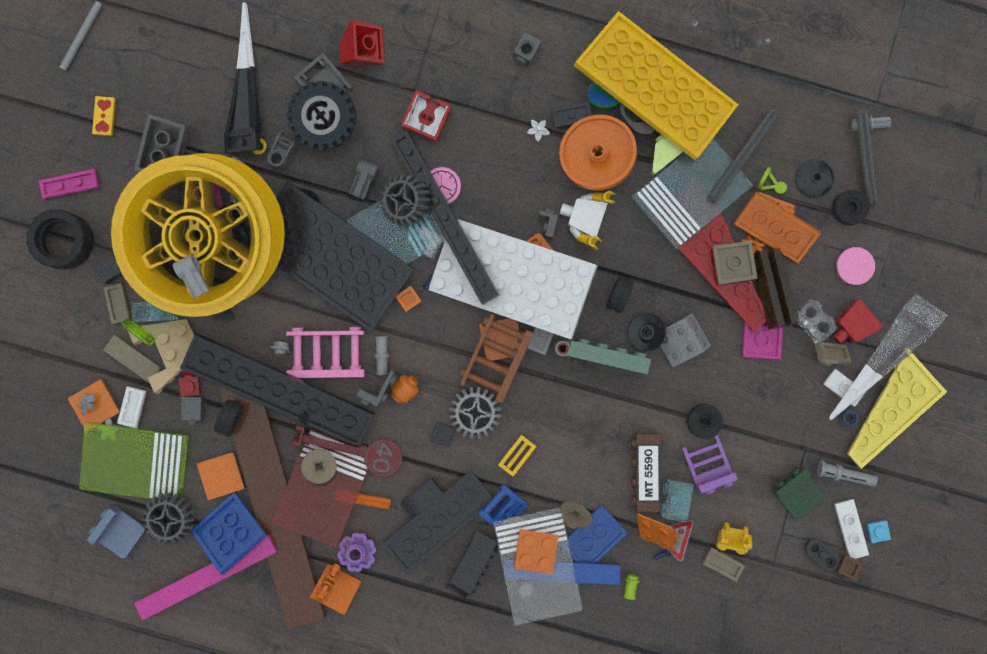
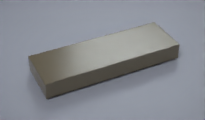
[103,335,162,383]

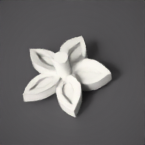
[527,120,550,142]

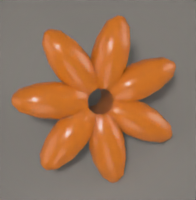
[741,235,766,254]

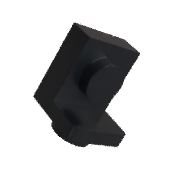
[213,308,234,325]

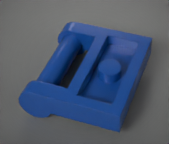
[478,483,528,528]

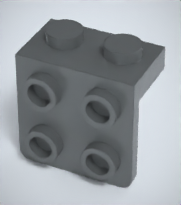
[356,369,398,406]

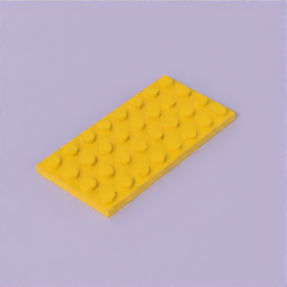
[573,11,739,161]

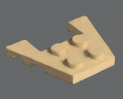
[127,319,194,395]

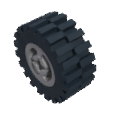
[286,81,357,150]

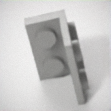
[660,313,711,367]

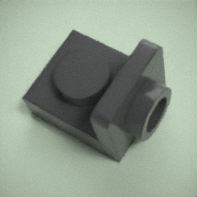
[538,209,558,239]

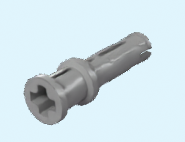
[817,460,878,487]

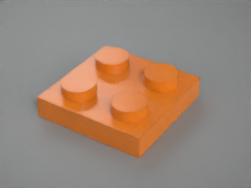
[514,529,559,574]

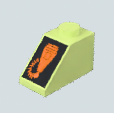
[650,134,683,177]

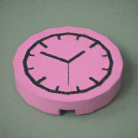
[431,167,461,204]

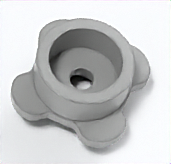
[270,341,291,356]

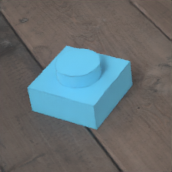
[866,520,891,543]

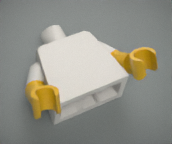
[559,191,616,250]

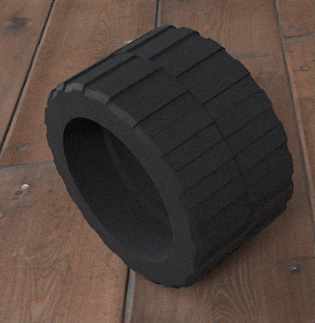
[26,209,94,270]

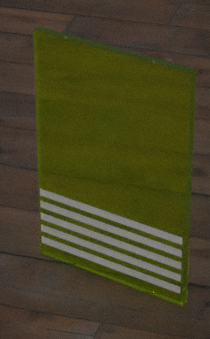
[79,422,189,500]

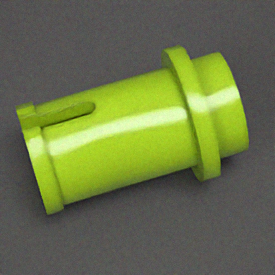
[623,574,640,600]

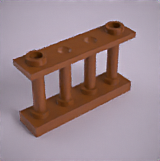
[459,312,534,403]

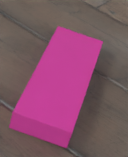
[39,169,100,200]

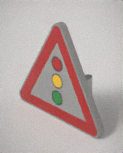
[668,520,693,561]

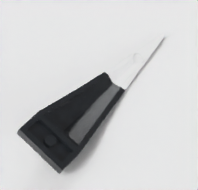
[224,2,262,154]

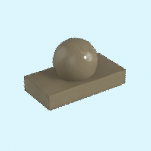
[814,341,851,367]

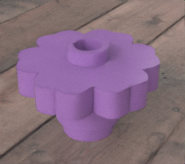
[337,532,377,572]

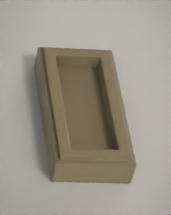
[103,283,132,325]
[702,546,746,583]

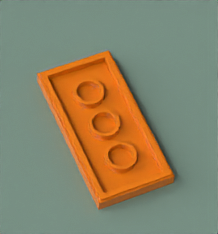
[734,192,821,264]

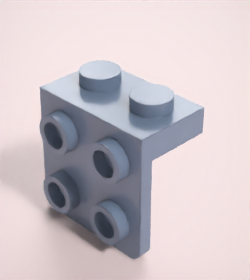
[86,506,146,558]

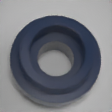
[839,408,859,427]

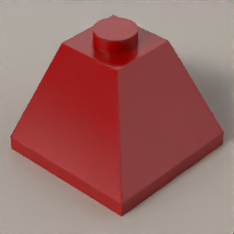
[339,21,385,66]

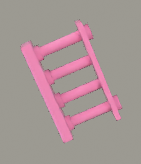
[286,327,366,378]

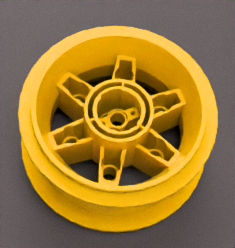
[111,153,285,317]

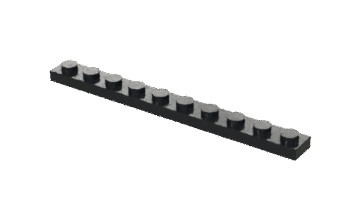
[391,131,500,305]

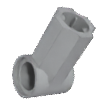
[173,254,210,298]

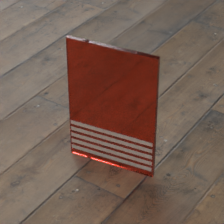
[271,427,368,548]

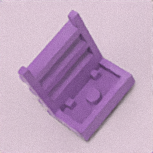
[682,435,738,495]

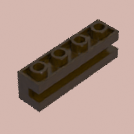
[753,248,798,330]

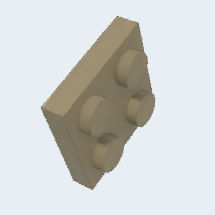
[712,240,757,285]

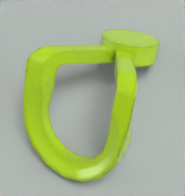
[758,167,787,194]

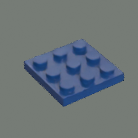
[191,492,267,575]

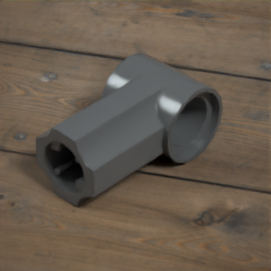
[349,159,379,200]

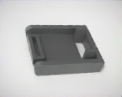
[294,53,353,107]

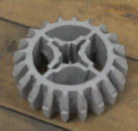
[449,387,501,439]

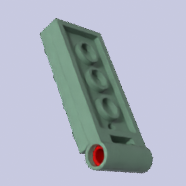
[553,339,651,375]

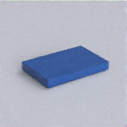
[560,505,628,563]

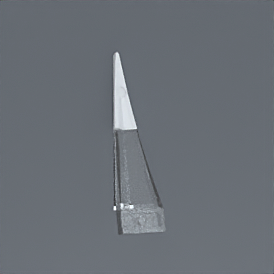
[830,293,948,420]

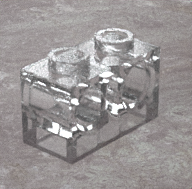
[796,299,838,343]

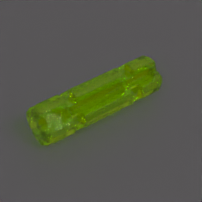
[121,318,155,346]

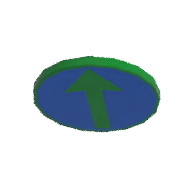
[587,82,620,108]

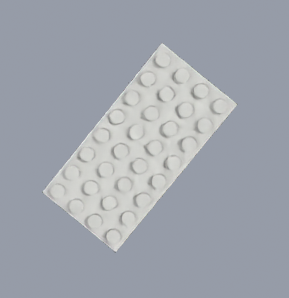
[428,219,597,340]

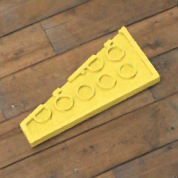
[847,349,947,469]

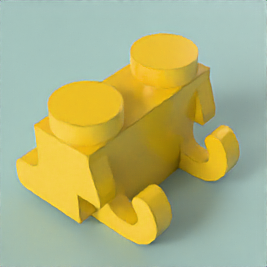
[716,522,752,555]

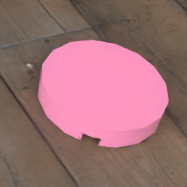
[836,247,875,285]

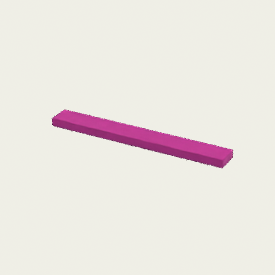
[134,534,278,620]

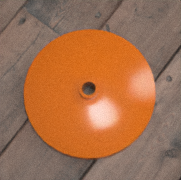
[559,115,637,190]

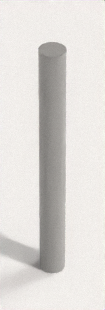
[59,1,102,71]

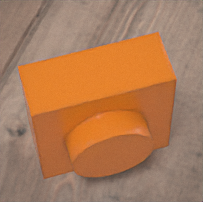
[396,286,422,312]

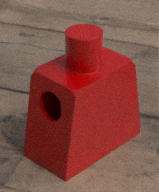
[833,299,883,344]

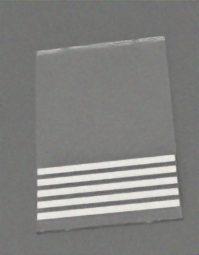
[493,507,583,626]

